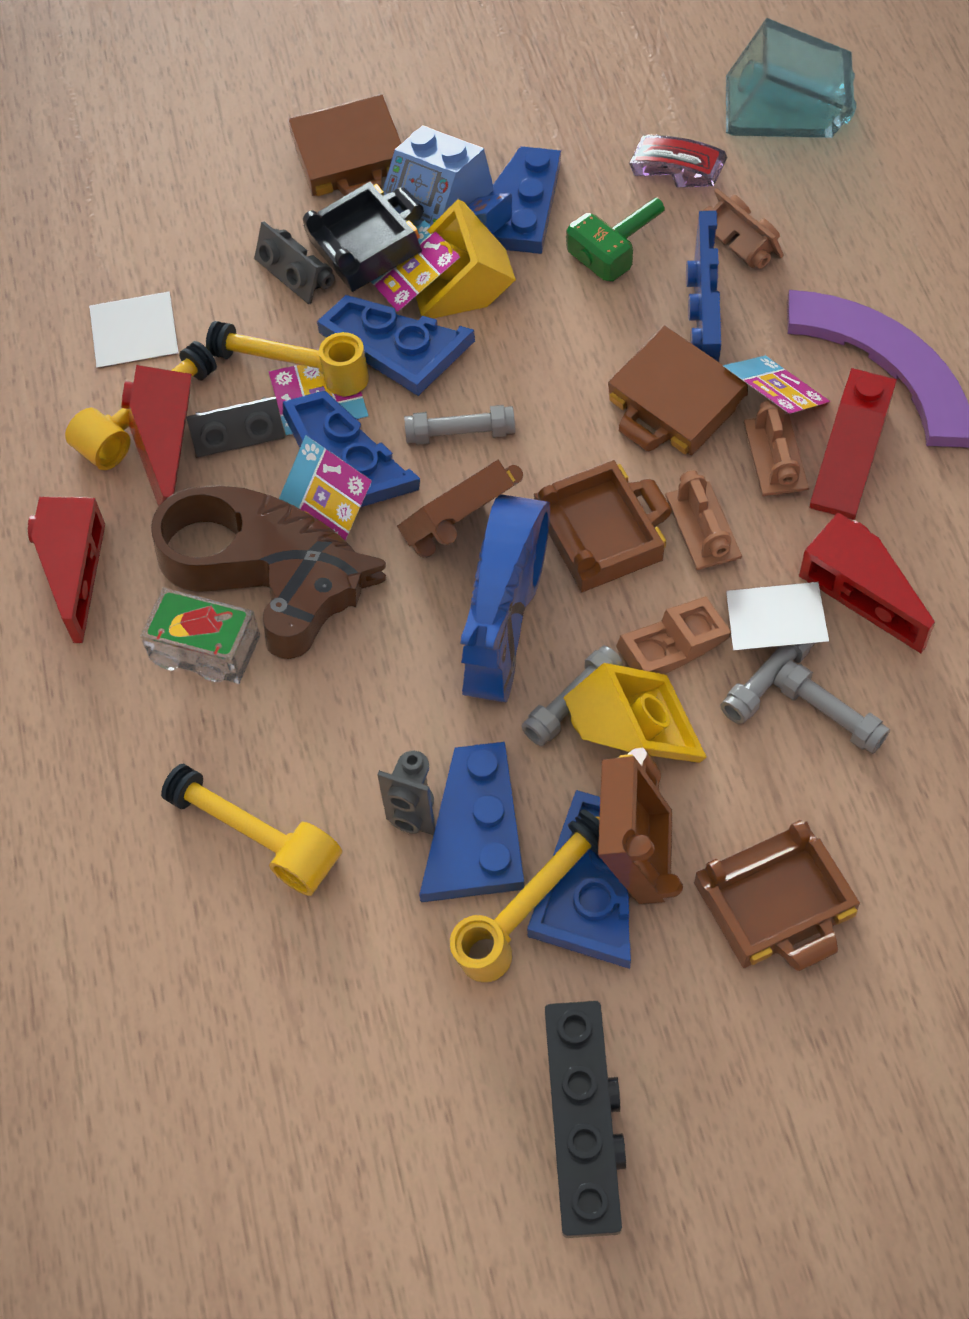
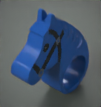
[460,494,550,703]

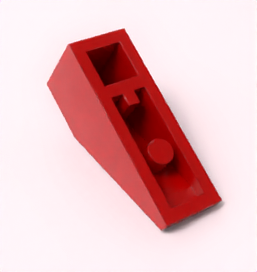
[121,365,192,507]
[809,368,897,520]
[28,496,105,643]
[799,513,935,654]

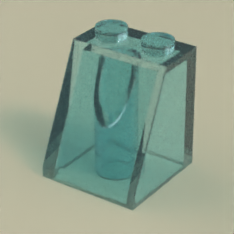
[726,18,857,138]

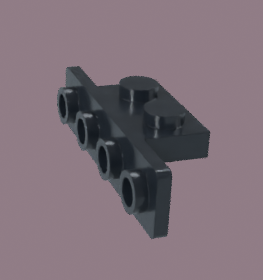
[545,1001,626,1238]

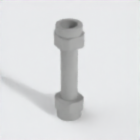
[404,405,515,445]
[720,643,815,724]
[522,646,623,746]
[774,660,890,754]

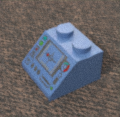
[383,126,494,227]

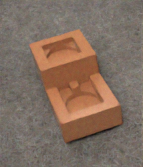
[616,596,731,674]

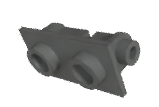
[254,221,335,304]
[186,396,285,458]
[377,751,435,835]

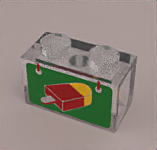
[140,587,261,684]

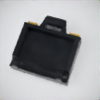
[303,182,424,292]

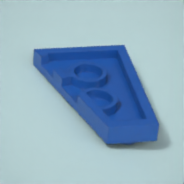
[488,146,561,254]
[686,211,721,362]
[317,295,475,396]
[282,390,420,507]
[419,742,525,902]
[527,790,631,969]

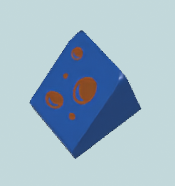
[468,193,512,234]

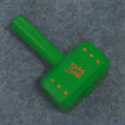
[566,197,665,281]

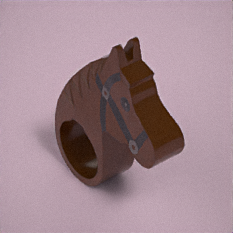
[151,485,386,659]

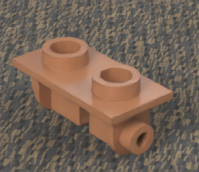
[703,188,784,269]
[743,400,809,496]
[665,470,742,570]

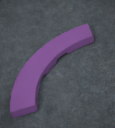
[787,290,969,448]

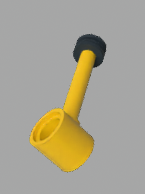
[206,321,369,396]
[65,341,217,470]
[161,764,343,896]
[450,809,600,982]

